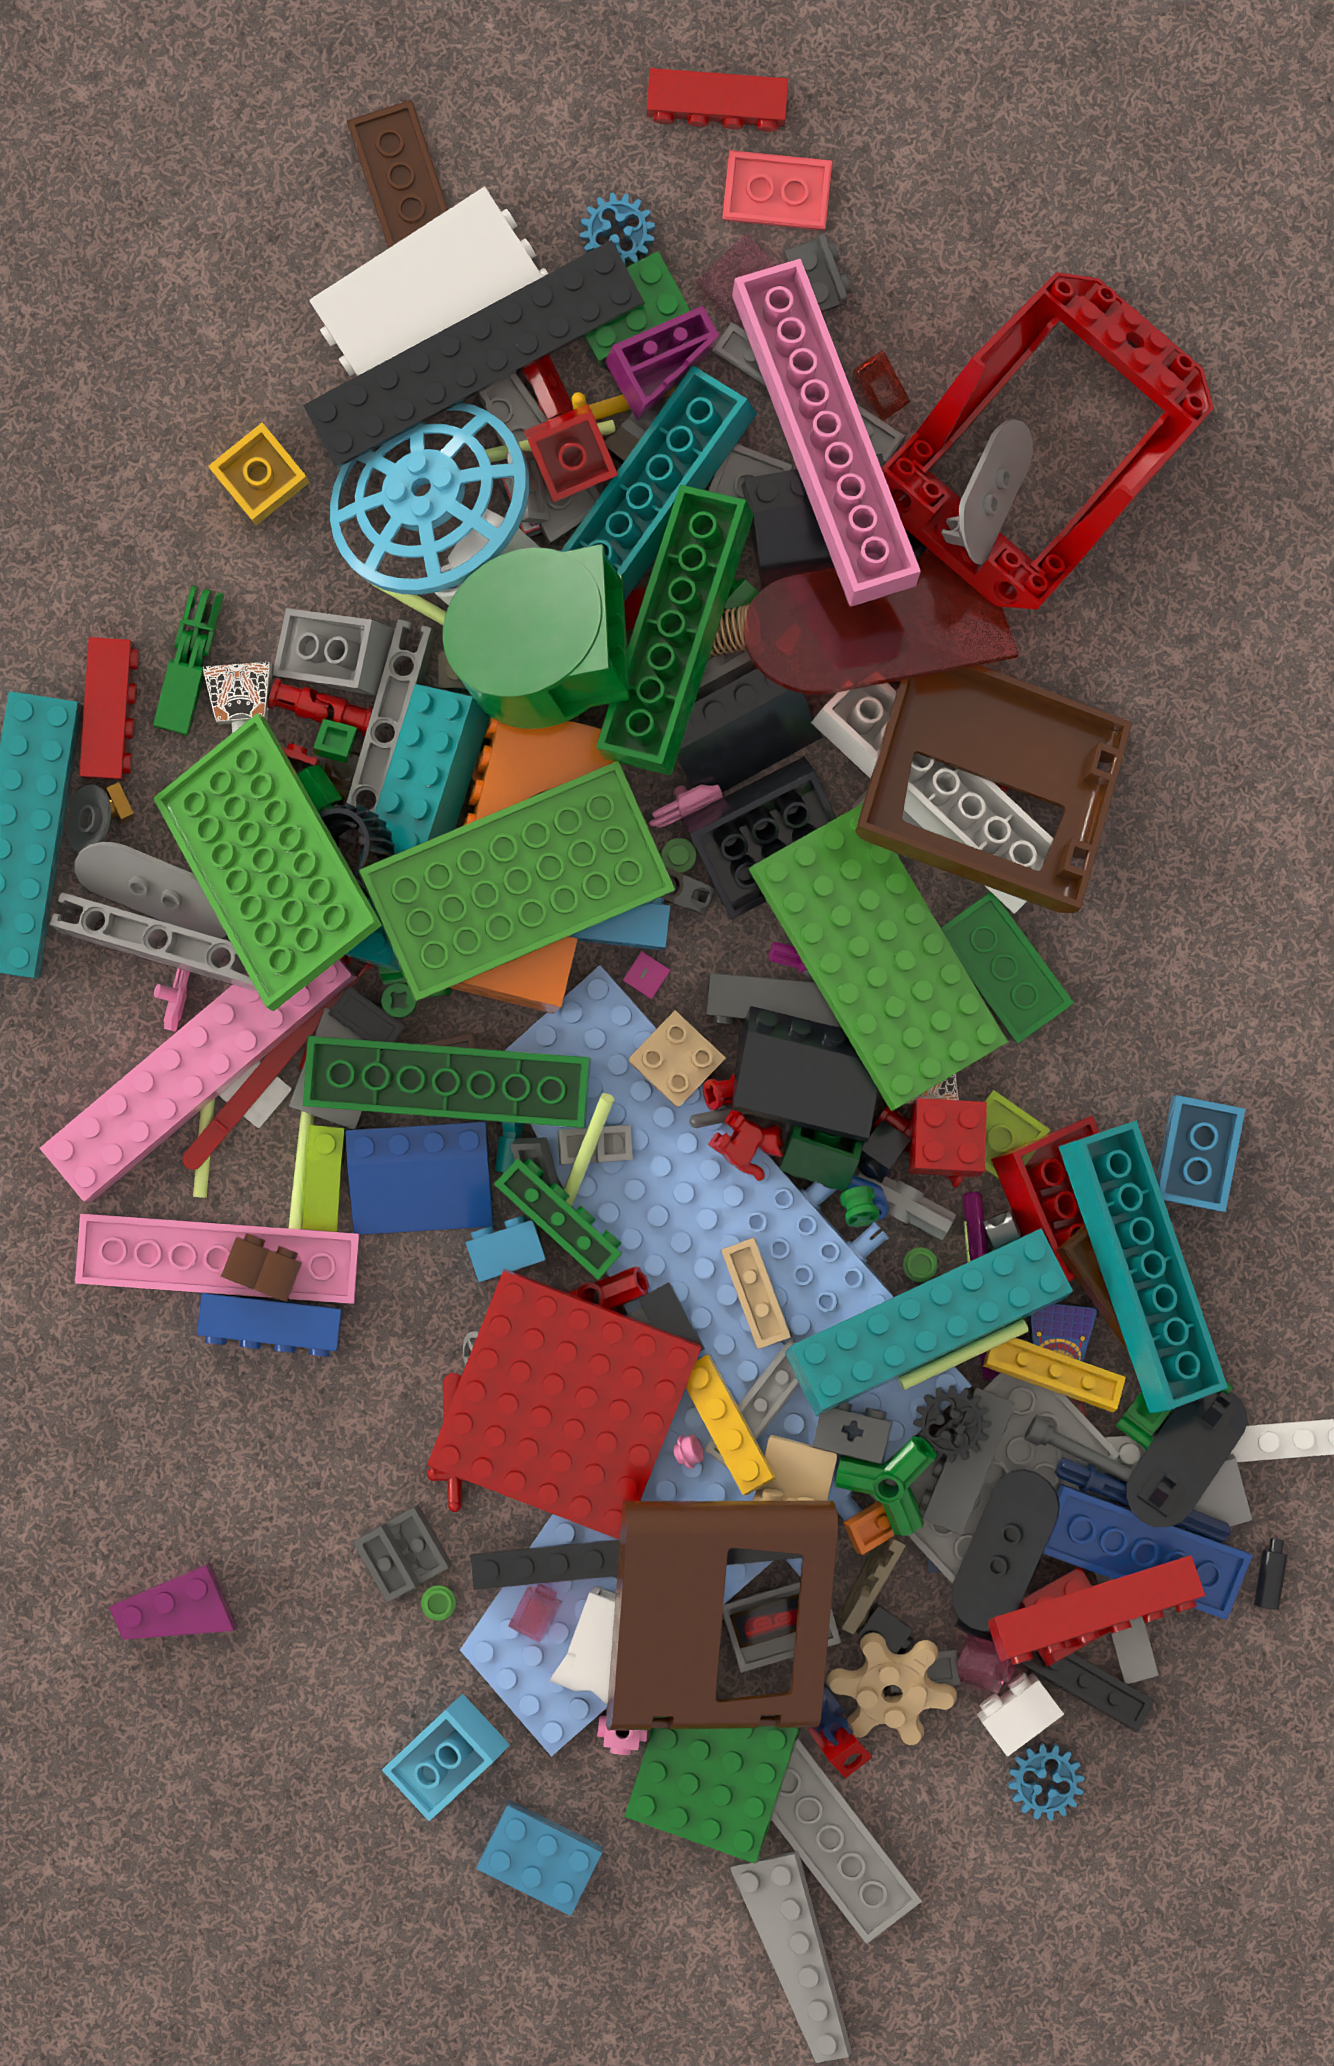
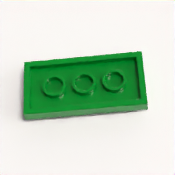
[941,892,1074,1044]

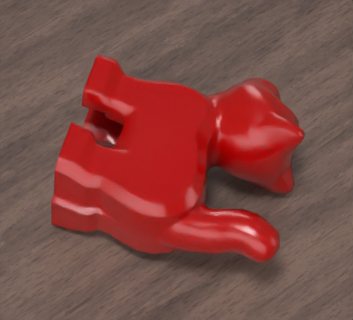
[708,1110,784,1181]

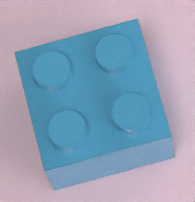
[465,1215,548,1282]

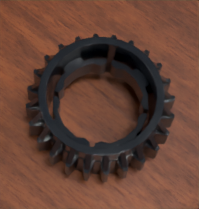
[320,803,395,900]

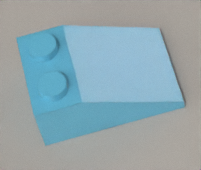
[382,1694,510,1821]

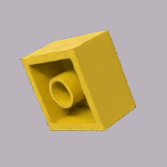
[208,422,310,526]

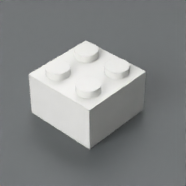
[977,1672,1064,1757]

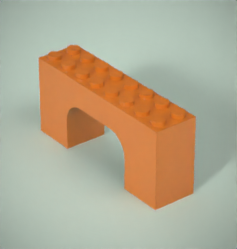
[450,717,614,1014]

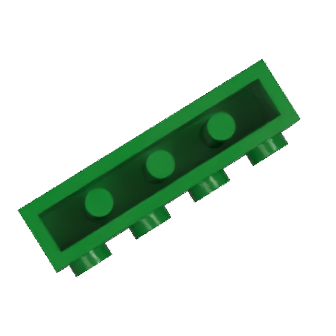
[494,1158,623,1280]

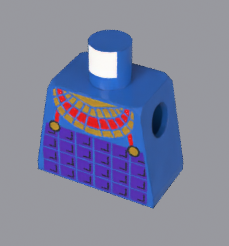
[1028,1304,1097,1362]

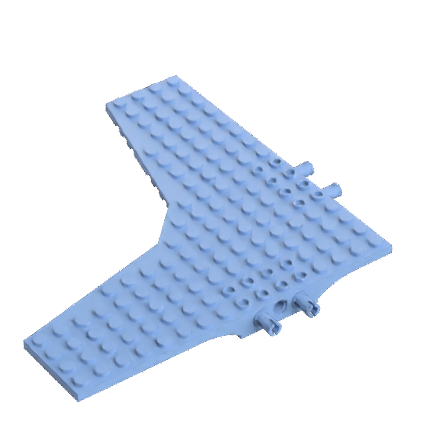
[460,965,972,1757]

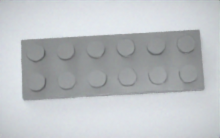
[771,1738,922,1944]

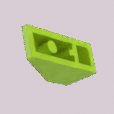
[302,1125,347,1232]

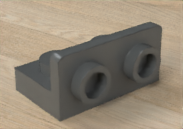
[784,233,851,313]

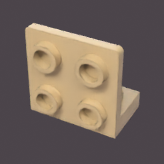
[628,1010,726,1107]
[752,1435,838,1501]

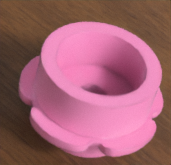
[674,1435,704,1469]

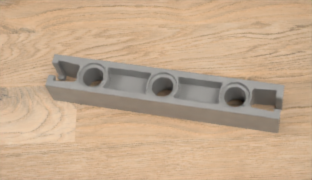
[338,619,437,845]
[49,892,258,992]

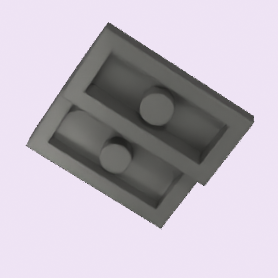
[353,1504,452,1603]

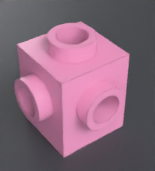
[597,1716,647,1755]

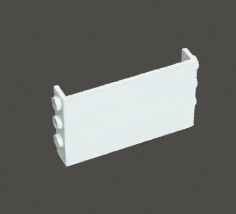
[309,186,548,376]

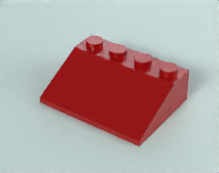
[991,1115,1099,1282]

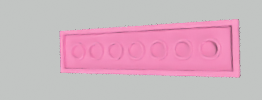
[75,1214,360,1304]

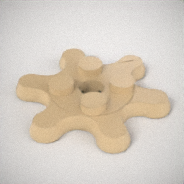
[827,1632,957,1745]

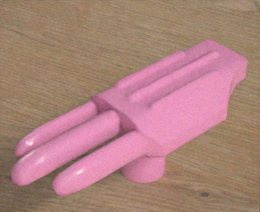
[648,784,723,828]
[154,968,190,1032]

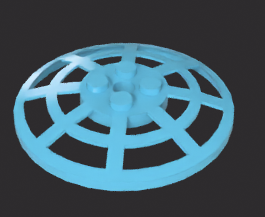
[330,402,529,595]

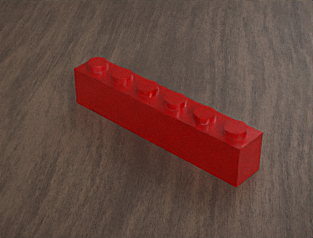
[987,1555,1205,1665]

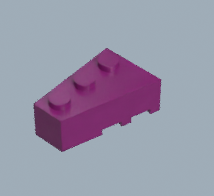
[605,306,719,421]
[109,1563,237,1640]

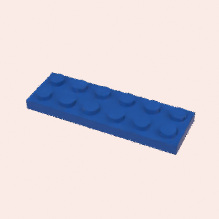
[1043,1484,1253,1620]

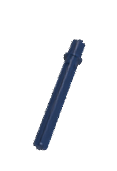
[1055,1458,1231,1543]

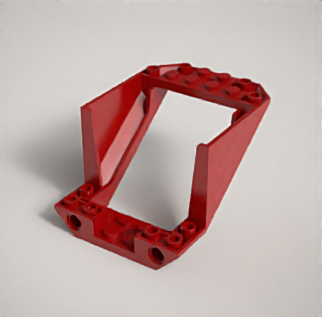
[881,272,1214,610]

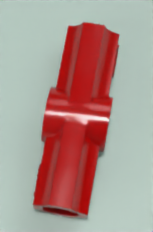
[568,1266,650,1311]

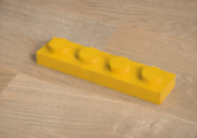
[983,1338,1126,1412]
[685,1354,776,1496]

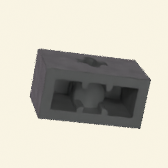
[812,1402,893,1464]

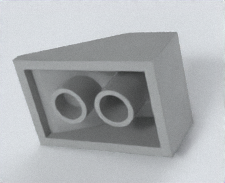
[272,608,394,696]

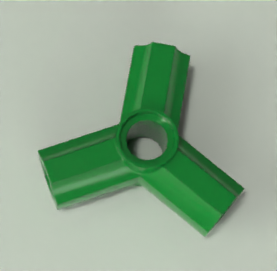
[835,1435,936,1536]

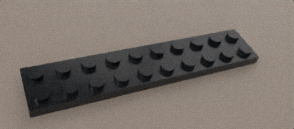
[303,240,645,468]

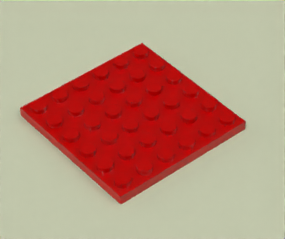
[427,1269,701,1540]

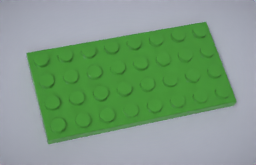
[153,713,382,1011]
[358,761,675,1002]
[748,803,1008,1111]

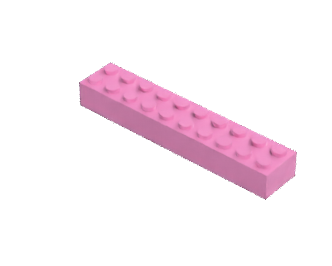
[732,259,921,607]
[40,958,357,1202]

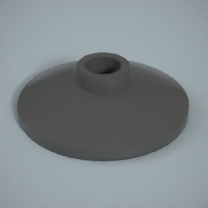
[65,784,111,853]

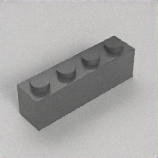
[706,973,842,1028]
[918,1387,1015,1535]

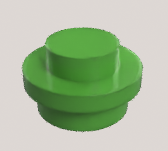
[662,838,696,873]
[903,1247,938,1282]
[421,1585,456,1621]

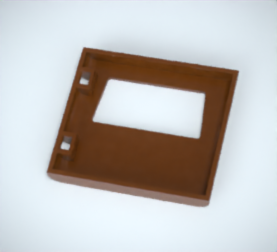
[855,640,1132,913]
[606,1500,838,1731]

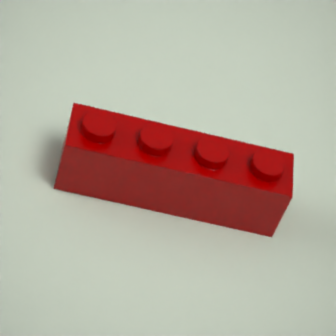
[647,68,788,132]
[79,637,140,781]

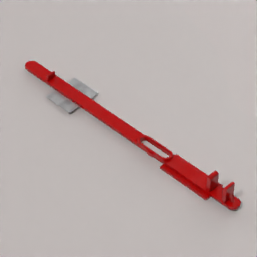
[182,958,373,1170]

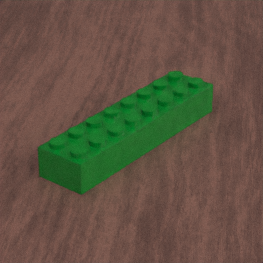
[596,485,754,776]
[302,1036,591,1128]

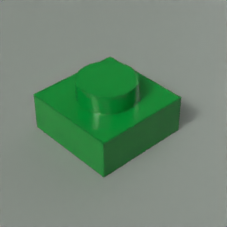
[313,719,357,763]

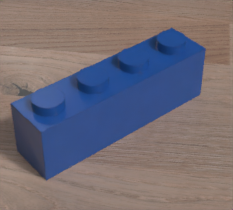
[197,1293,343,1357]

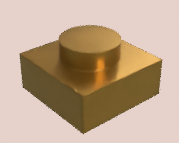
[106,782,134,824]

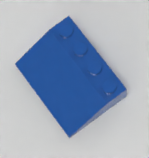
[345,1122,493,1235]

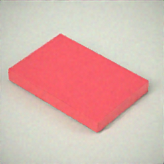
[722,150,832,231]

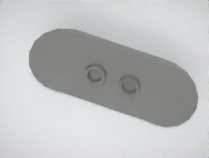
[941,419,1033,565]
[75,842,227,939]

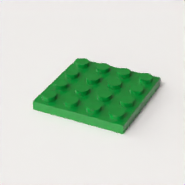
[624,1698,800,1864]

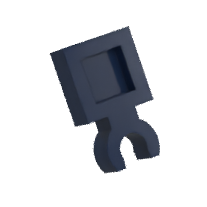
[814,1683,854,1746]

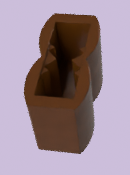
[221,1233,303,1302]

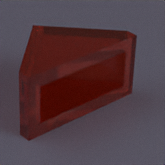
[852,350,910,421]

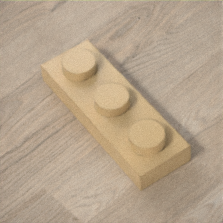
[721,1237,792,1349]

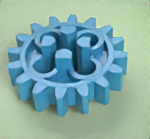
[580,193,655,264]
[1007,1742,1085,1821]

